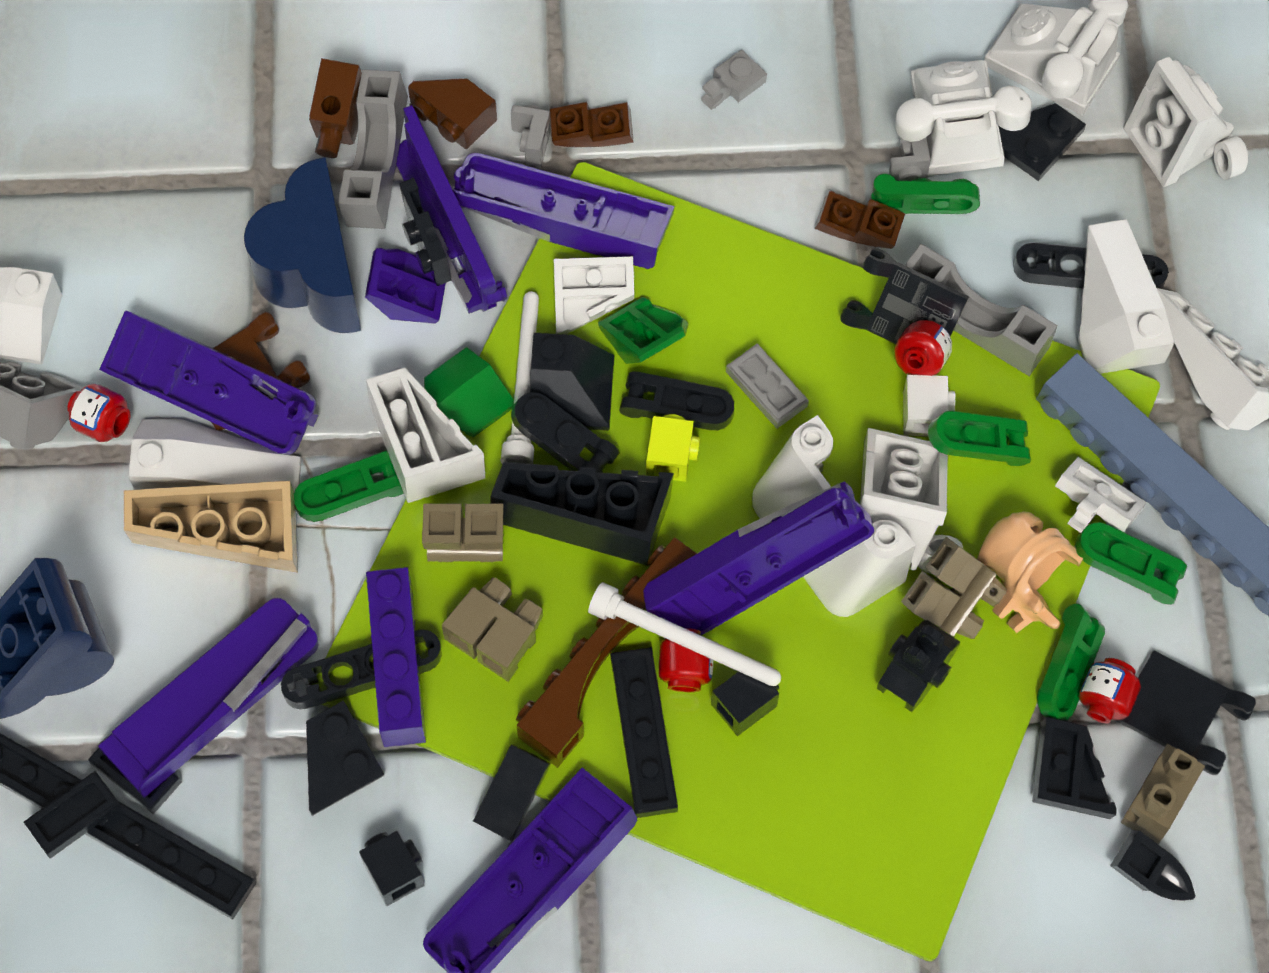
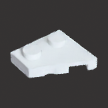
[554,256,634,334]

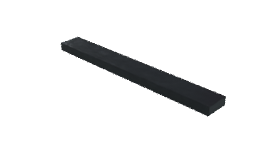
[0,733,256,920]

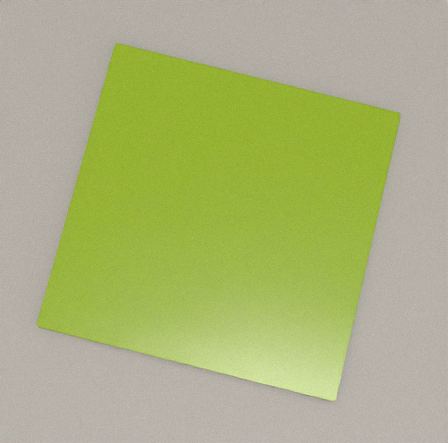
[312,162,1160,962]

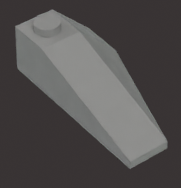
[0,361,83,450]

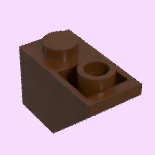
[408,79,497,150]

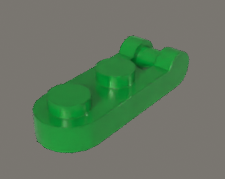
[871,174,980,214]
[928,411,1031,466]
[294,451,404,522]
[1075,522,1187,605]
[1037,603,1105,721]

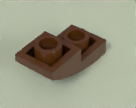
[550,102,634,147]
[814,191,905,249]

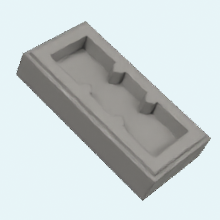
[726,344,809,429]

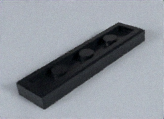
[610,647,678,818]

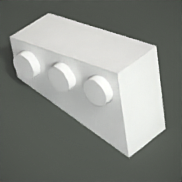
[366,368,485,503]

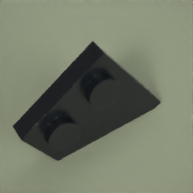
[998,103,1086,181]
[399,178,452,286]
[306,701,385,816]
[1032,717,1117,819]

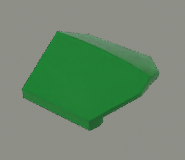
[598,297,689,364]
[424,347,514,438]

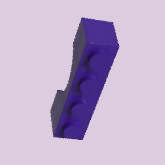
[366,567,426,747]

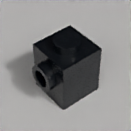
[711,672,779,737]
[359,831,425,907]

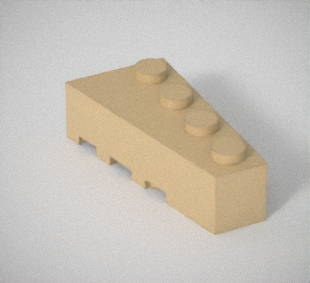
[124,481,298,573]

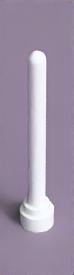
[501,291,539,464]
[588,582,781,686]

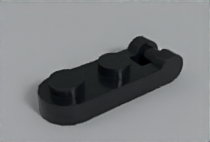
[619,371,734,430]
[511,392,620,473]

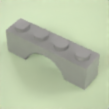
[338,70,408,229]
[905,244,1058,376]

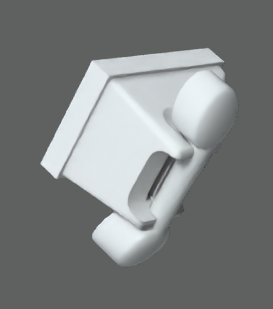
[984,0,1128,116]
[1124,57,1248,188]
[896,60,1032,176]
[860,428,963,574]

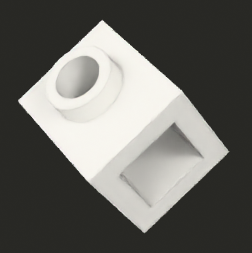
[903,375,955,436]

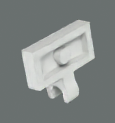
[1055,457,1147,533]

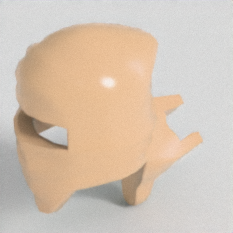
[977,512,1083,633]

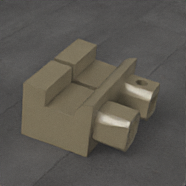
[422,504,503,562]
[901,537,1007,639]
[442,577,543,682]
[1121,744,1205,845]

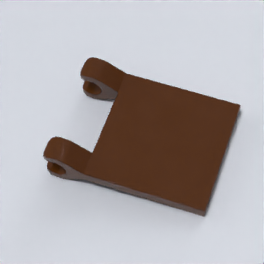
[211,312,310,431]

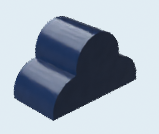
[244,157,361,333]
[0,558,114,719]

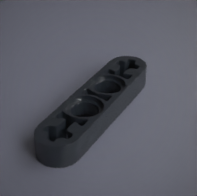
[1013,243,1169,289]
[281,629,442,710]

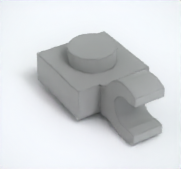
[701,50,767,110]

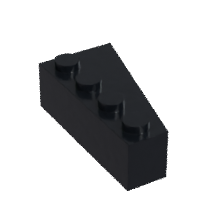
[490,462,674,566]

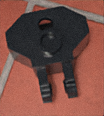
[877,620,960,712]

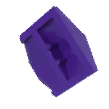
[365,248,446,324]

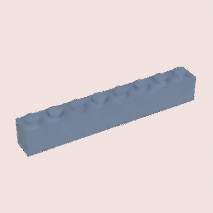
[1036,353,1269,616]

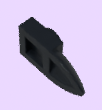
[1110,830,1196,901]

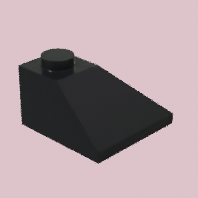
[530,333,614,431]

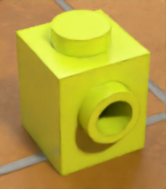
[646,414,700,482]

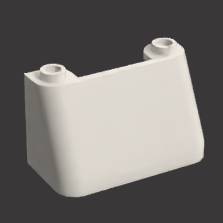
[752,415,916,617]

